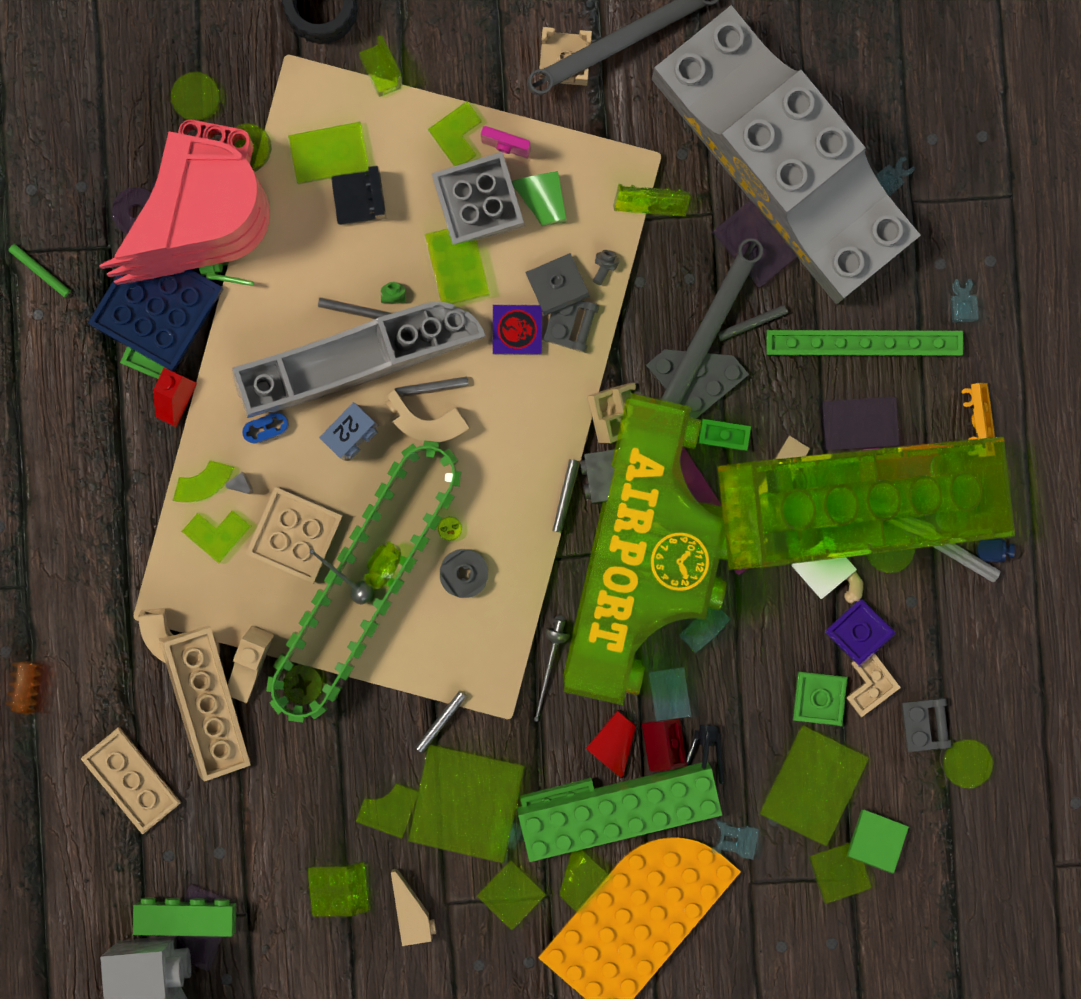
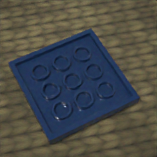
[88,269,224,372]

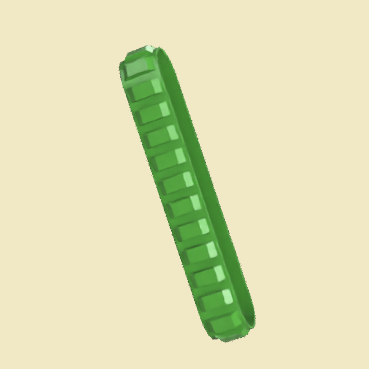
[266,440,462,723]

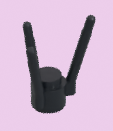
[685,725,724,784]

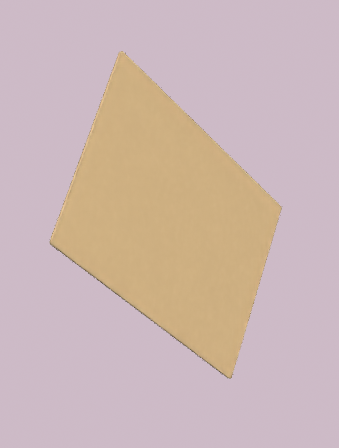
[133,55,661,719]

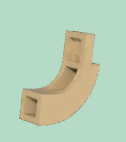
[386,390,470,442]
[138,608,220,663]

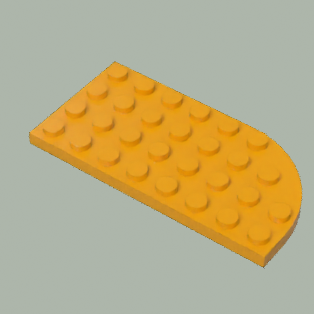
[538,837,741,999]

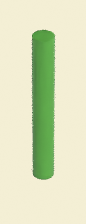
[8,244,71,298]

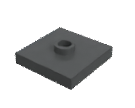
[525,253,590,316]

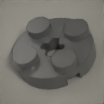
[440,549,488,598]

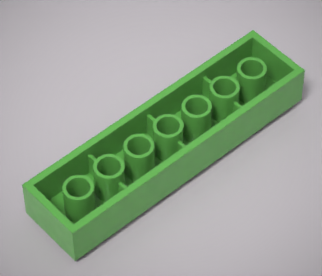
[517,761,722,862]

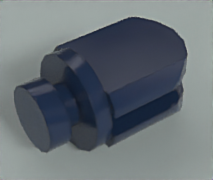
[976,538,1015,562]

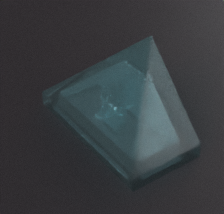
[678,602,731,653]

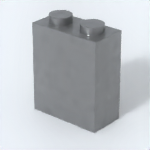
[580,446,650,504]

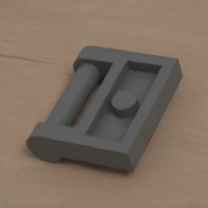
[543,300,599,353]
[901,698,952,752]

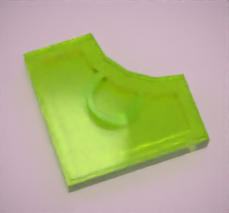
[356,783,419,839]

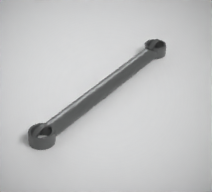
[527,0,719,95]
[646,238,763,437]

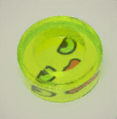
[437,516,462,541]

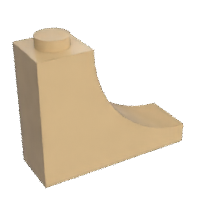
[228,626,274,703]

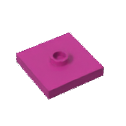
[480,126,531,159]

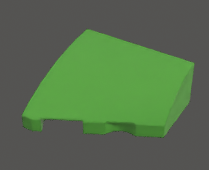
[512,171,566,226]

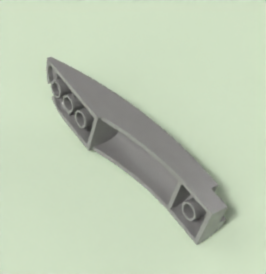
[232,302,486,418]

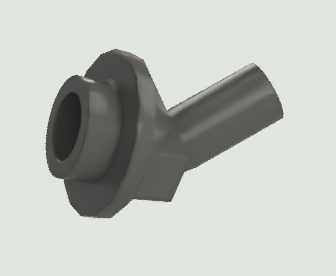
[593,250,620,285]

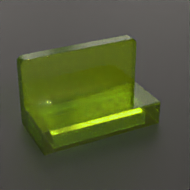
[359,35,402,97]

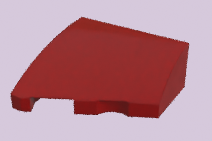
[586,710,636,778]

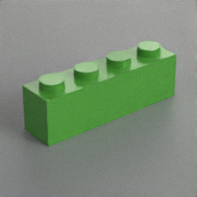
[133,897,236,937]

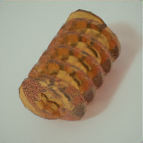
[5,662,43,714]

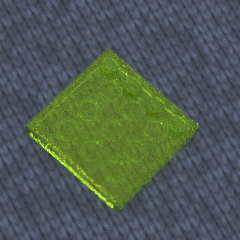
[408,744,525,863]

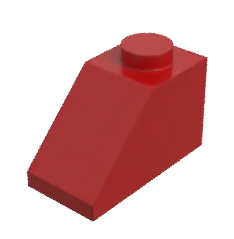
[153,368,197,427]

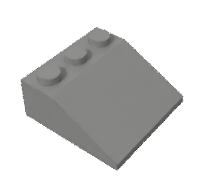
[432,152,525,245]

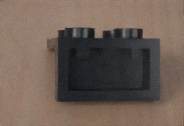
[331,166,387,225]

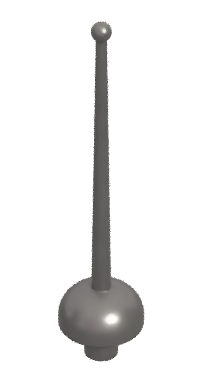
[309,549,374,605]
[534,619,570,722]

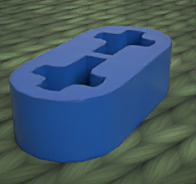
[242,413,289,444]

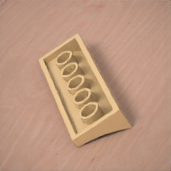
[159,626,251,782]

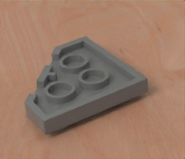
[646,349,749,422]

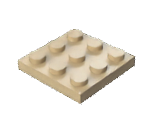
[245,487,343,584]

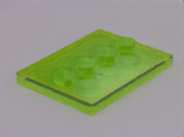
[759,725,869,846]

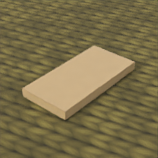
[80,727,182,834]

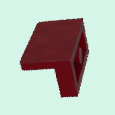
[642,717,687,771]

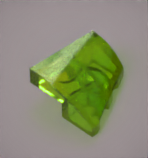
[559,849,611,913]

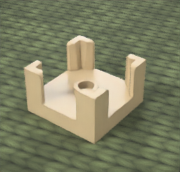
[539,27,592,86]

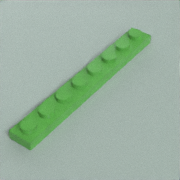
[766,330,963,356]

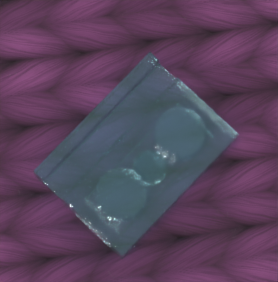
[648,667,691,721]

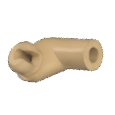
[844,571,864,604]

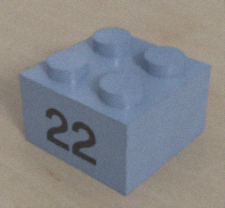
[319,402,379,461]

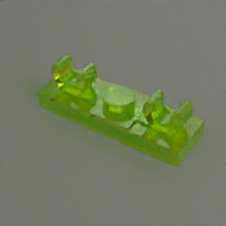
[613,184,691,216]

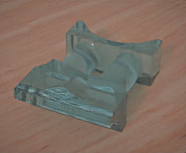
[711,820,759,860]

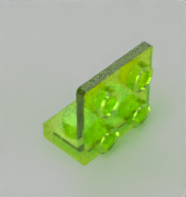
[308,862,369,917]

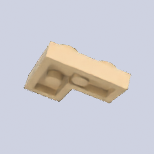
[846,654,901,717]

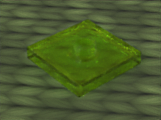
[808,842,872,904]
[476,860,546,930]

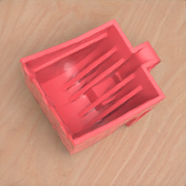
[99,120,270,285]

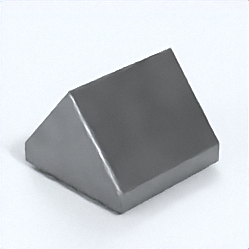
[225,472,253,494]

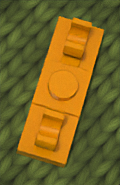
[962,383,997,457]

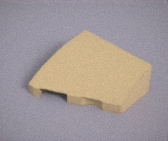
[587,383,636,443]

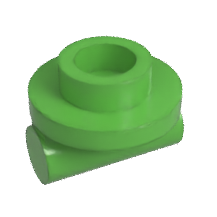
[381,282,406,303]

